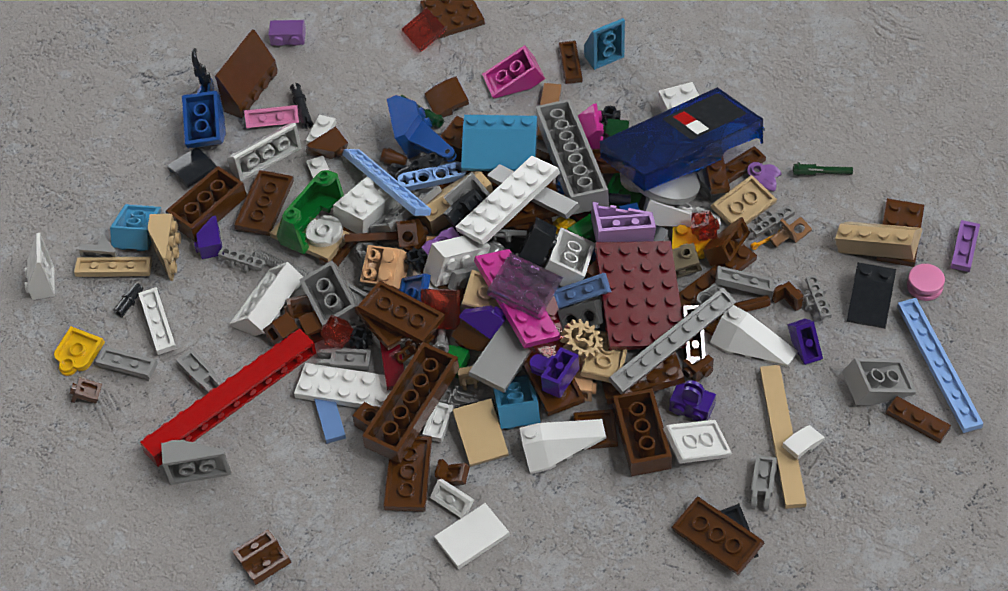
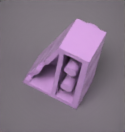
[591,202,656,242]

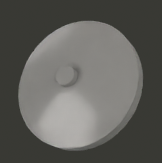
[628,151,700,205]

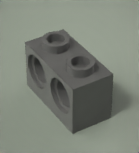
[557,299,604,330]

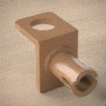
[769,217,812,248]

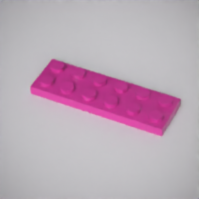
[474,249,561,348]

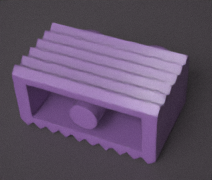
[268,20,306,46]

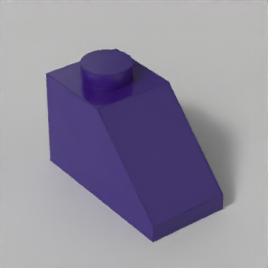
[194,216,224,259]
[459,305,506,339]
[787,319,823,365]

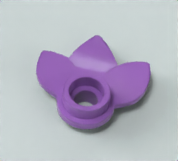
[747,162,782,191]

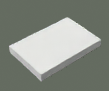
[663,420,732,464]
[434,503,510,570]

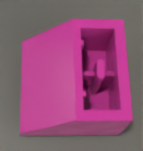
[578,103,604,149]

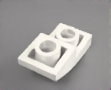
[782,425,825,460]

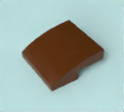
[424,76,469,118]
[232,529,292,585]

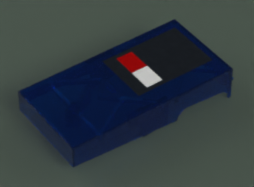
[600,87,765,192]

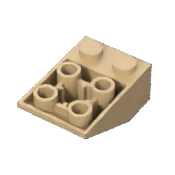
[148,214,181,281]

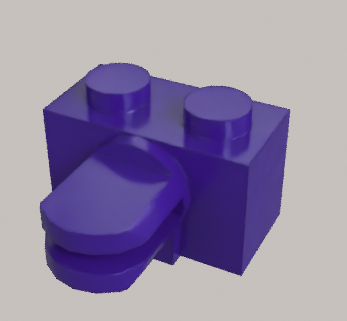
[530,347,580,398]
[669,380,716,422]

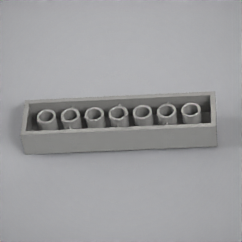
[536,99,609,215]

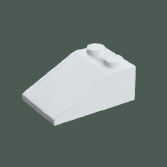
[25,233,55,300]

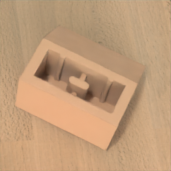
[360,245,409,290]

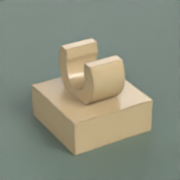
[458,366,479,390]

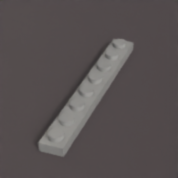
[608,288,736,395]

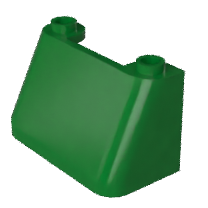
[277,170,344,254]

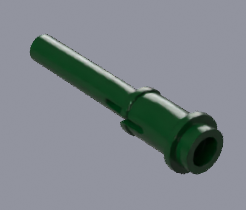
[401,95,444,128]
[793,162,853,177]

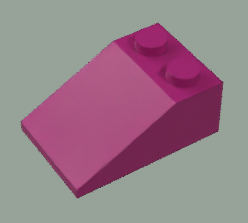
[482,45,545,98]

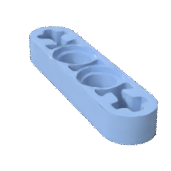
[397,162,467,191]

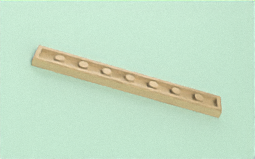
[760,365,807,509]

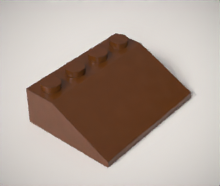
[215,29,278,118]

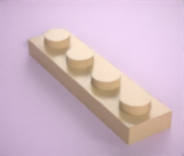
[74,257,152,277]

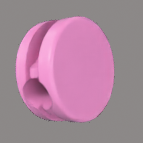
[907,264,945,301]

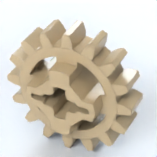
[560,319,603,361]

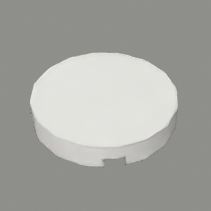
[306,216,343,247]

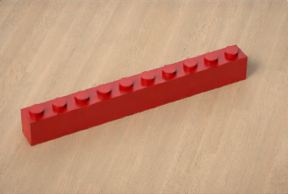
[140,328,316,467]

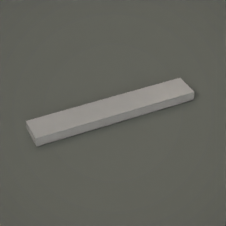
[487,164,580,219]

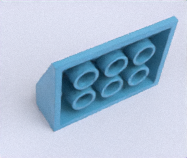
[461,115,538,171]

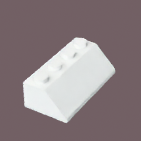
[227,123,301,181]
[229,262,303,336]

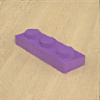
[951,220,980,272]

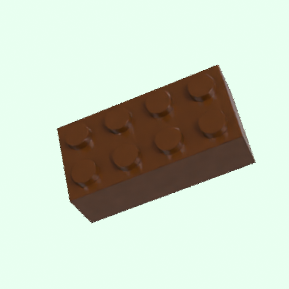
[166,166,247,242]
[613,388,672,477]

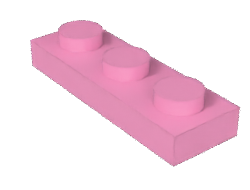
[244,105,299,128]

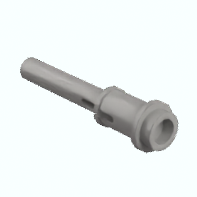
[434,321,449,353]

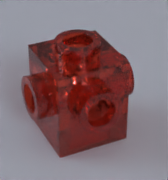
[691,210,720,241]
[320,315,353,349]

